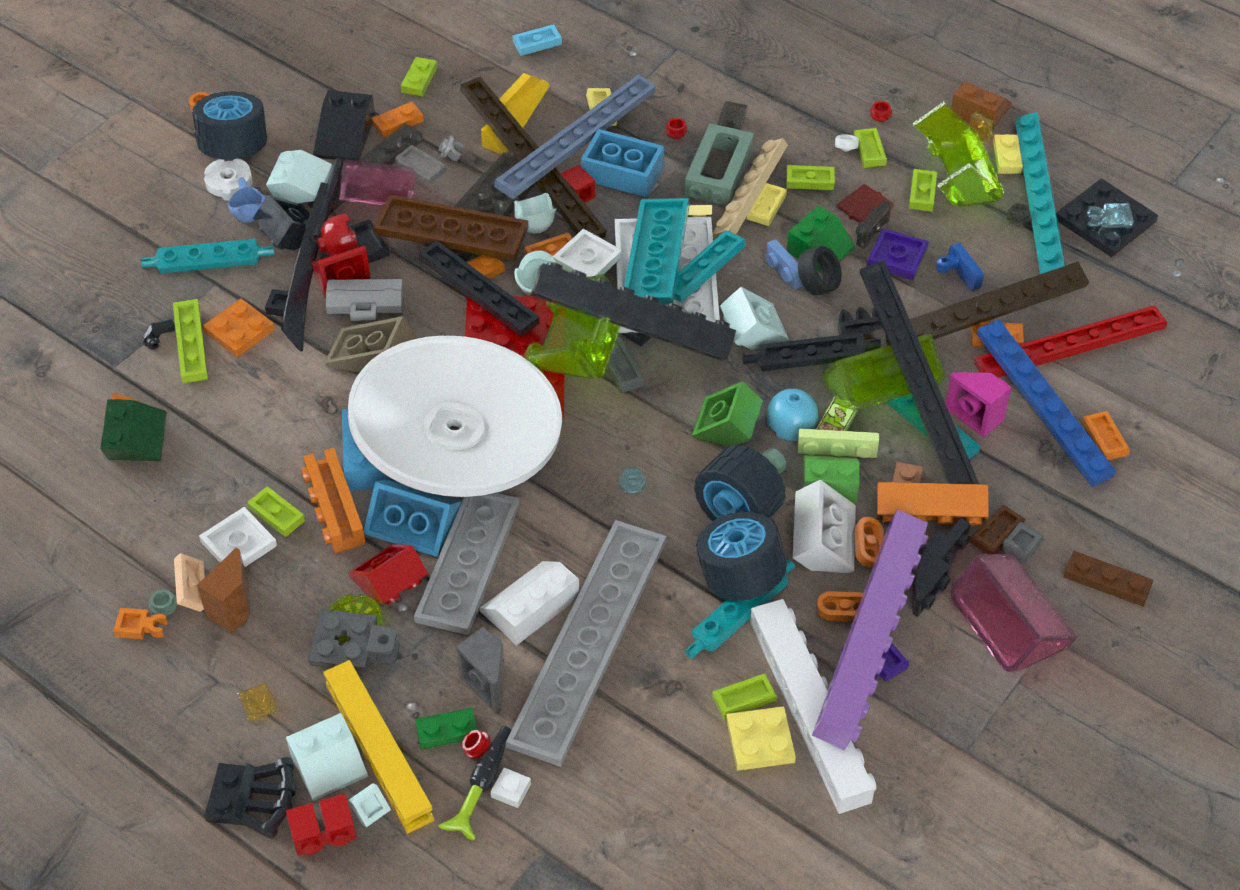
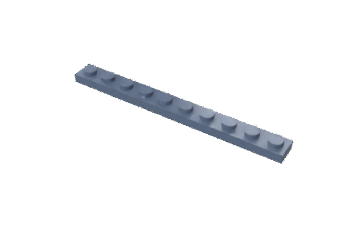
[494,75,656,199]

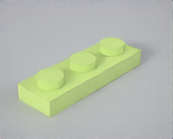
[797,429,879,458]

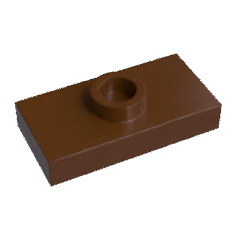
[970,504,1025,557]

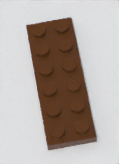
[374,194,529,262]

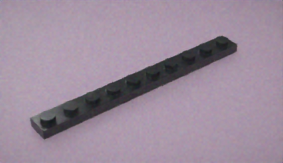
[859,260,979,484]

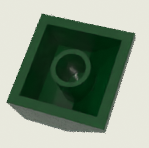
[100,399,167,462]

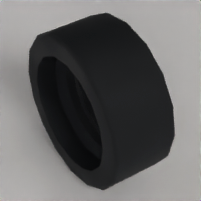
[798,246,842,295]

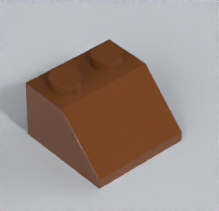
[950,81,1012,132]
[197,548,250,633]

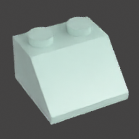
[266,150,333,203]
[720,287,789,350]
[286,713,368,801]

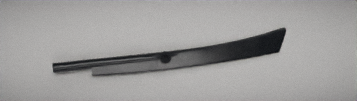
[281,158,344,352]

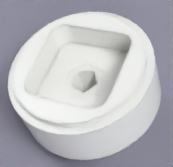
[835,135,859,152]

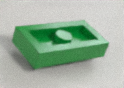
[415,707,477,750]

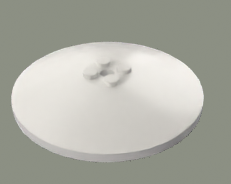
[348,336,562,497]

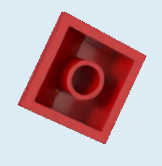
[348,544,428,605]

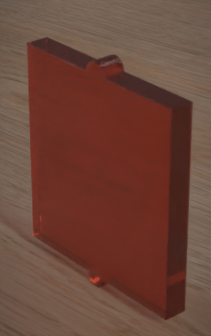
[836,184,894,228]

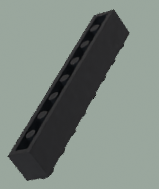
[530,261,736,361]

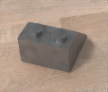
[456,627,505,714]

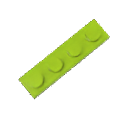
[173,299,208,384]

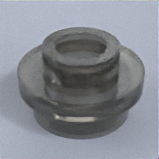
[1007,203,1031,226]

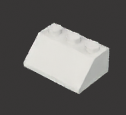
[793,480,856,573]
[480,561,579,646]

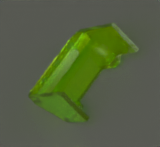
[913,101,1005,207]

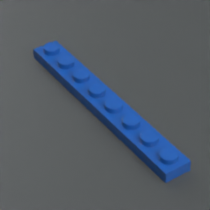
[977,319,1116,487]

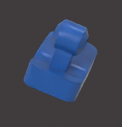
[936,243,984,291]

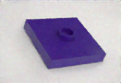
[866,228,929,280]

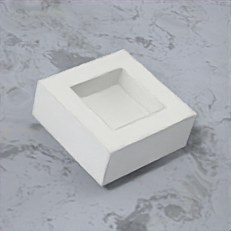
[491,768,531,808]

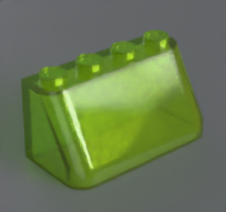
[822,333,945,410]

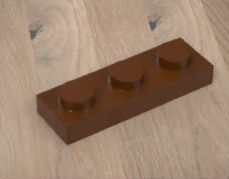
[1063,550,1154,607]

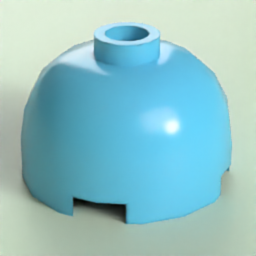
[766,389,819,441]

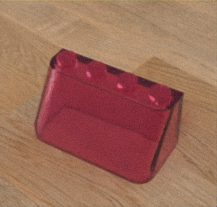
[951,554,1078,672]

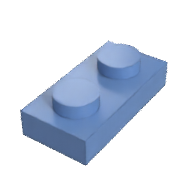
[766,239,803,290]

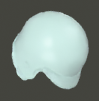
[514,193,557,234]
[515,251,556,297]

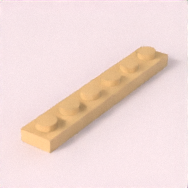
[713,138,788,239]

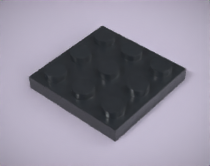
[1056,178,1158,257]

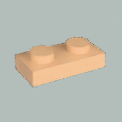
[174,553,205,612]

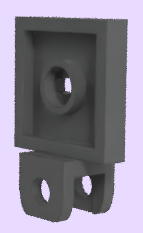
[309,609,400,672]

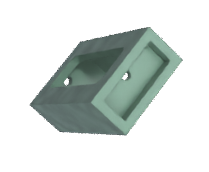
[684,123,754,206]

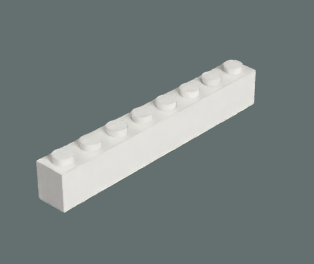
[750,599,876,814]

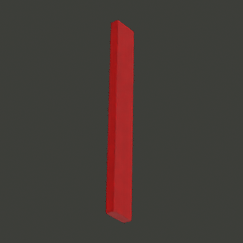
[974,305,1167,377]

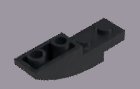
[912,518,971,617]

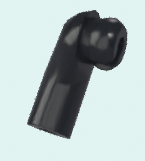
[143,319,175,350]

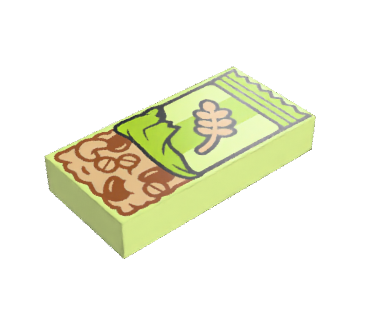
[816,396,859,431]

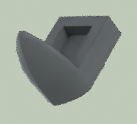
[1003,522,1044,564]

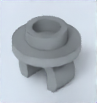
[438,136,464,161]

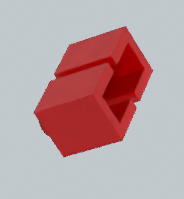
[286,794,357,856]

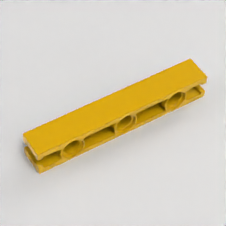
[323,660,434,834]

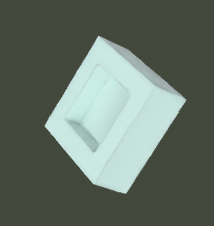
[348,783,391,827]

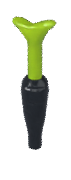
[438,726,512,840]

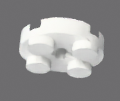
[204,159,253,201]

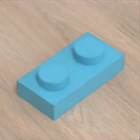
[512,24,562,56]

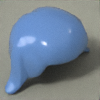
[228,177,266,223]

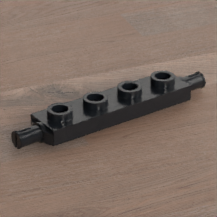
[742,333,882,371]

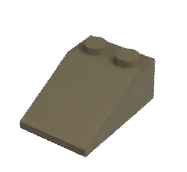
[325,316,418,373]

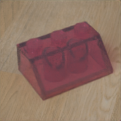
[340,159,415,205]

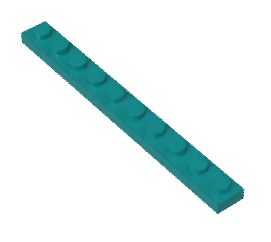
[1015,112,1066,274]

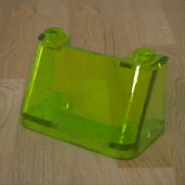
[524,274,620,379]

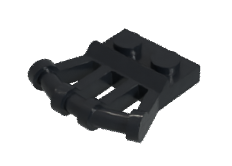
[204,757,297,839]

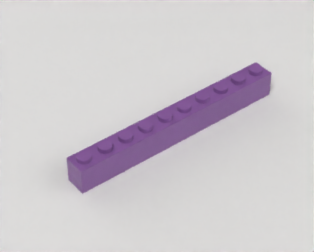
[812,509,928,750]

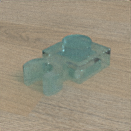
[1087,203,1134,228]

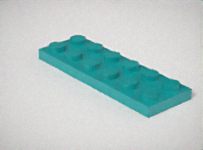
[624,198,690,305]

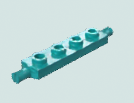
[141,239,275,274]
[684,559,795,659]

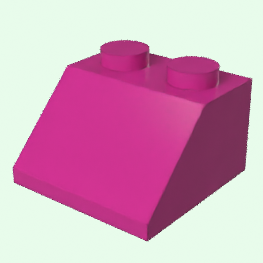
[945,372,1012,438]

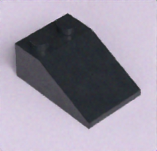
[313,90,375,163]

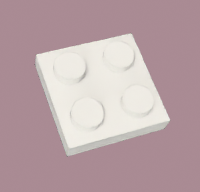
[553,229,622,281]
[199,507,277,567]

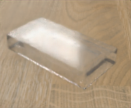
[396,145,446,184]

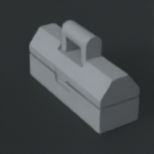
[326,279,404,321]

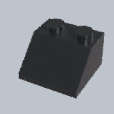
[253,195,310,251]

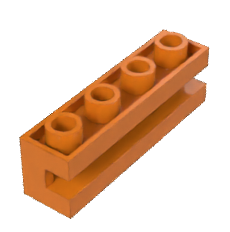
[301,447,366,554]
[876,482,988,526]

